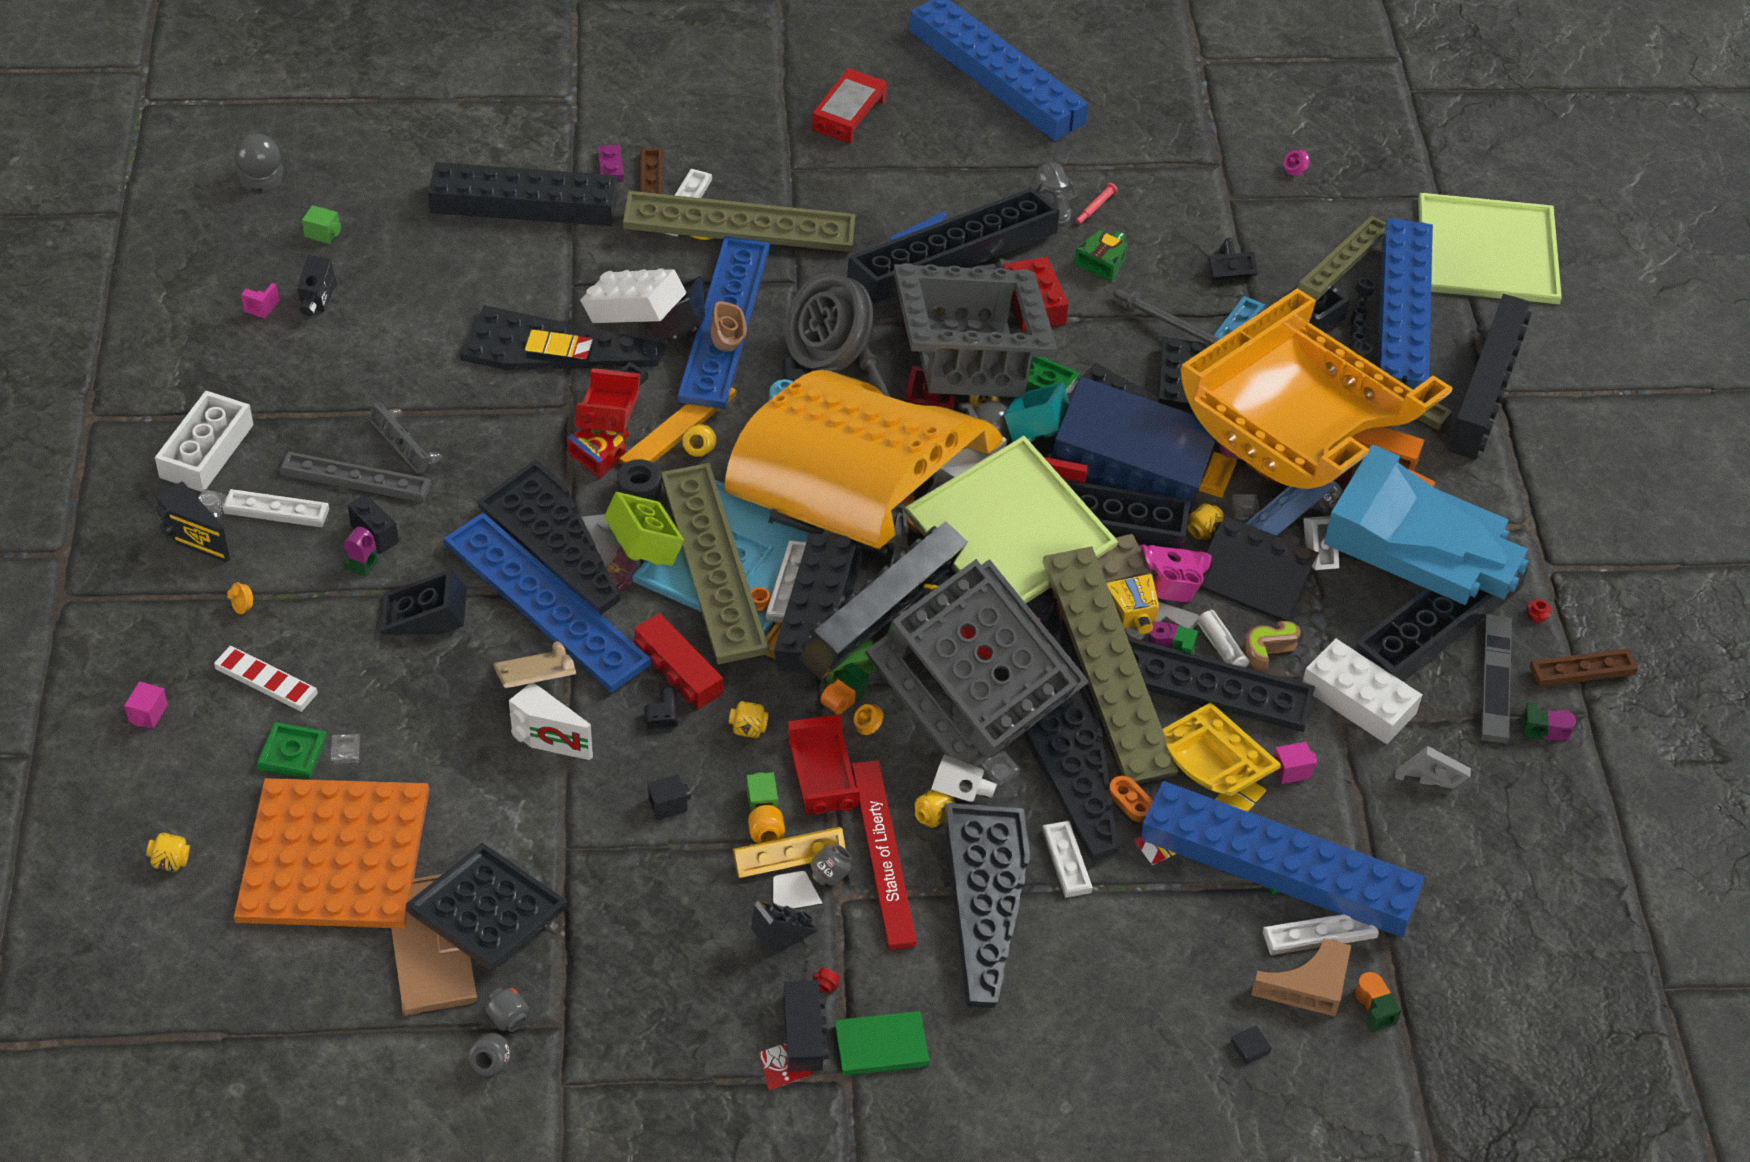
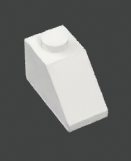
[1304,516,1339,570]

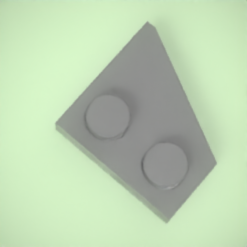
[1395,746,1471,789]

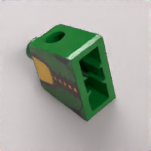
[1074,231,1127,282]

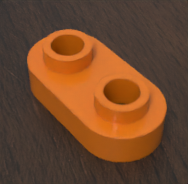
[1109,776,1153,822]

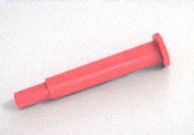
[1075,183,1118,225]

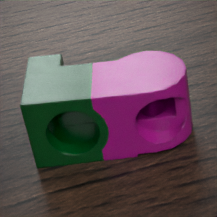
[343,527,378,577]
[1522,702,1576,741]

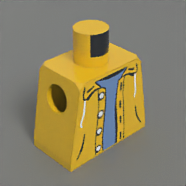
[1107,574,1159,634]

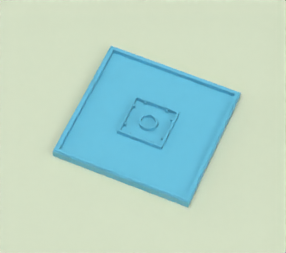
[632,480,809,637]

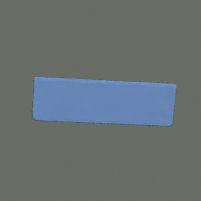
[1245,481,1335,536]

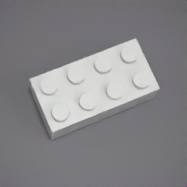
[580,269,686,323]
[155,391,253,492]
[1302,639,1422,744]

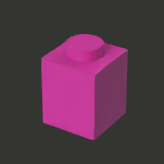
[124,681,168,729]
[1273,742,1317,784]

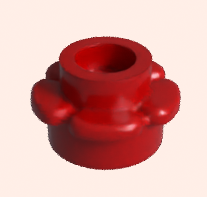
[1526,599,1552,623]
[812,968,840,994]

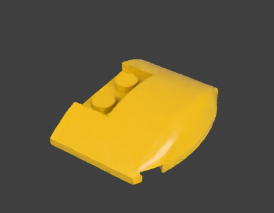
[1162,703,1281,796]

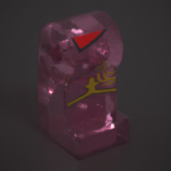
[606,546,641,592]

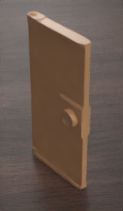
[391,874,477,1016]

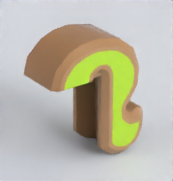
[1243,621,1300,673]

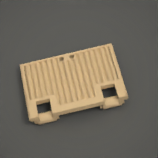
[493,642,576,688]

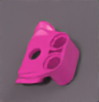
[1140,545,1211,602]

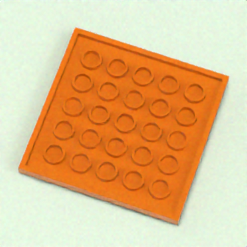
[234,778,430,928]

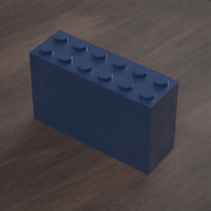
[1051,376,1216,516]

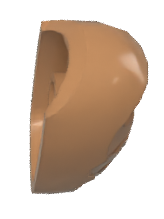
[710,301,747,352]

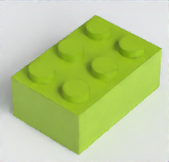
[604,492,685,566]

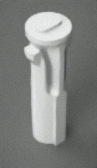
[1197,610,1249,668]

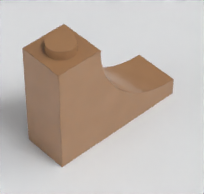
[1251,938,1351,1016]

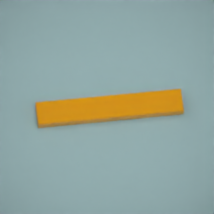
[619,388,736,465]

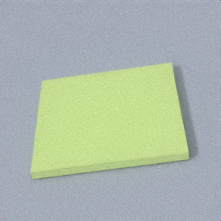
[1418,193,1562,304]
[904,436,1118,603]

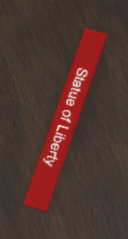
[852,760,917,950]

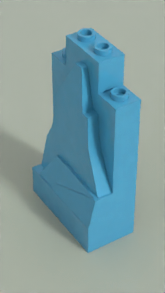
[1324,444,1529,605]

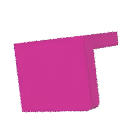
[241,283,280,319]

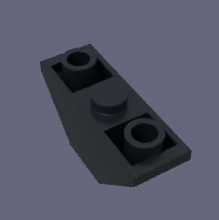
[751,900,818,952]

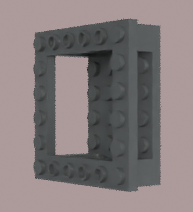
[893,263,1058,397]
[865,559,1089,767]

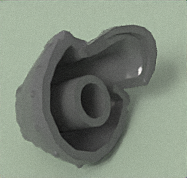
[1028,162,1078,226]

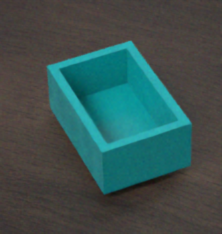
[1004,383,1070,442]

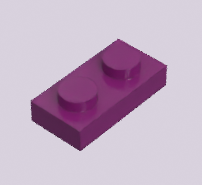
[598,145,624,182]

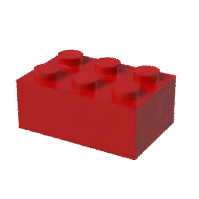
[1003,257,1069,332]

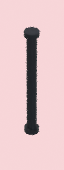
[768,508,889,560]

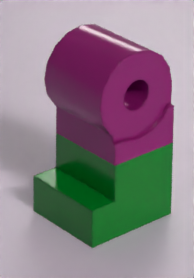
[1147,622,1198,654]

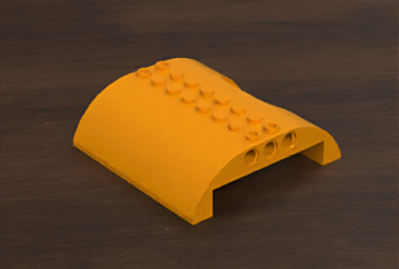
[1181,288,1453,489]
[724,370,1003,549]

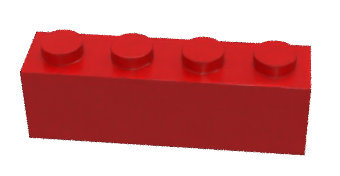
[634,613,723,709]

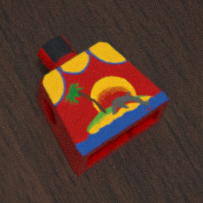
[567,428,629,479]

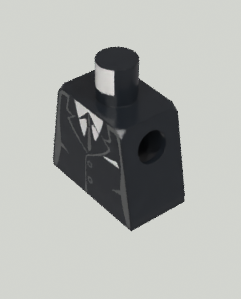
[297,255,338,316]

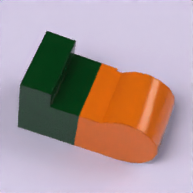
[820,662,869,715]
[1355,972,1401,1033]

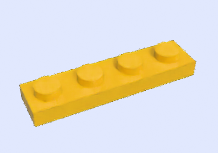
[733,827,846,878]

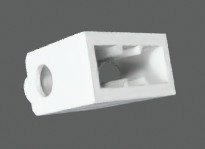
[931,754,997,802]

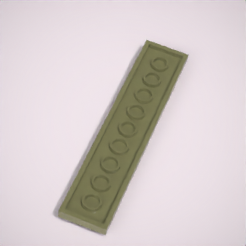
[623,191,855,252]
[661,463,769,664]
[1042,546,1178,784]

